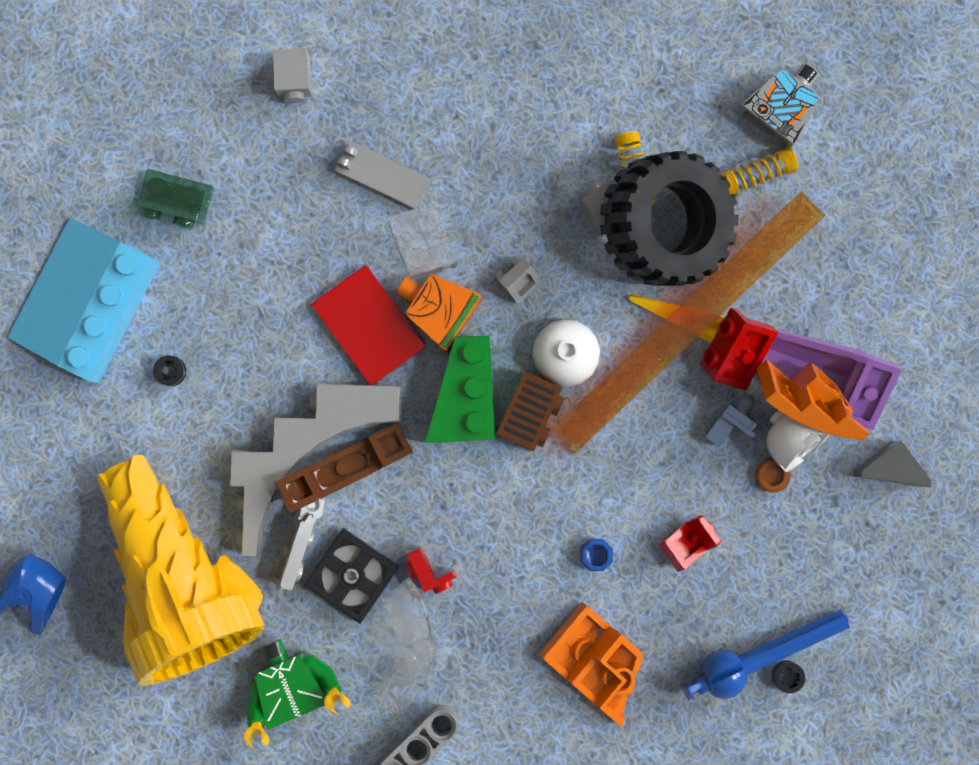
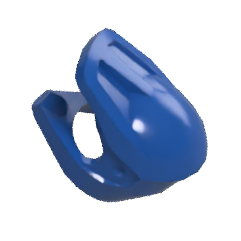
[0,553,66,635]

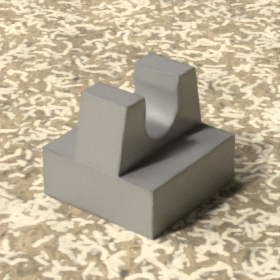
[494,256,543,305]

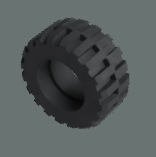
[600,151,739,286]

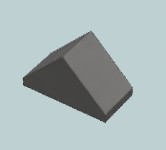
[853,441,931,487]

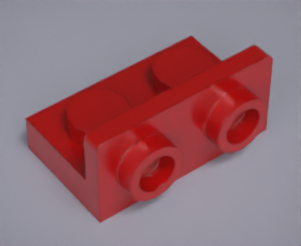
[700,308,779,390]

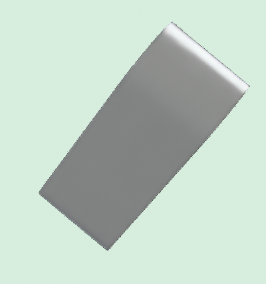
[379,705,458,765]

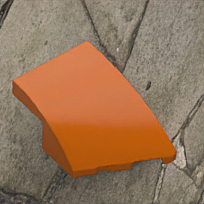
[757,359,870,440]
[538,602,644,727]

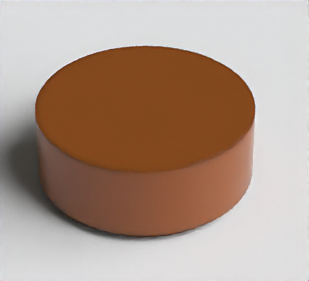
[755,458,791,493]

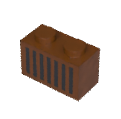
[496,371,565,451]

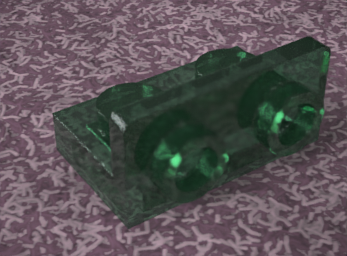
[132,169,214,229]

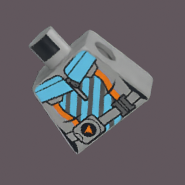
[737,64,820,148]

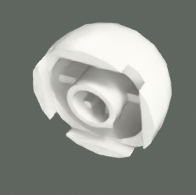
[532,319,600,387]
[766,410,830,472]

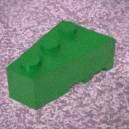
[425,335,495,443]

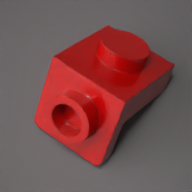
[658,515,721,572]
[405,547,457,594]

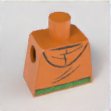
[396,274,482,353]

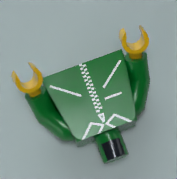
[244,639,351,749]

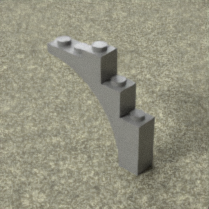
[225,384,402,557]

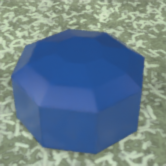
[580,538,613,571]

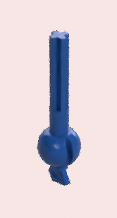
[681,609,850,701]

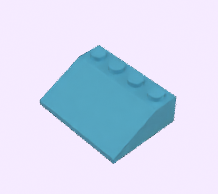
[7,217,160,383]

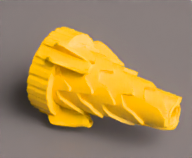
[96,455,264,686]

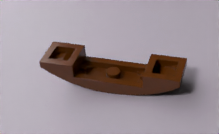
[274,422,413,514]

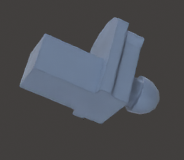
[704,395,758,447]

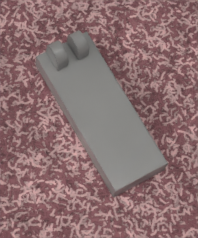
[335,140,432,211]

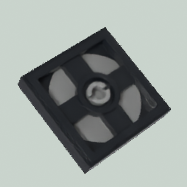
[304,528,400,624]

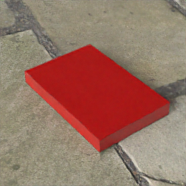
[311,265,426,386]

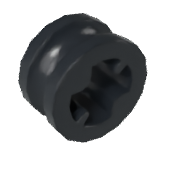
[153,355,187,387]
[772,660,805,694]

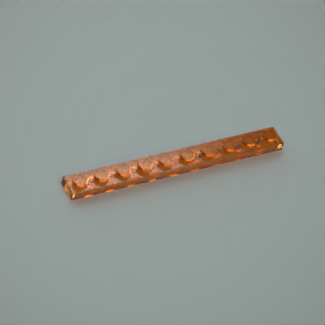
[552,191,825,453]

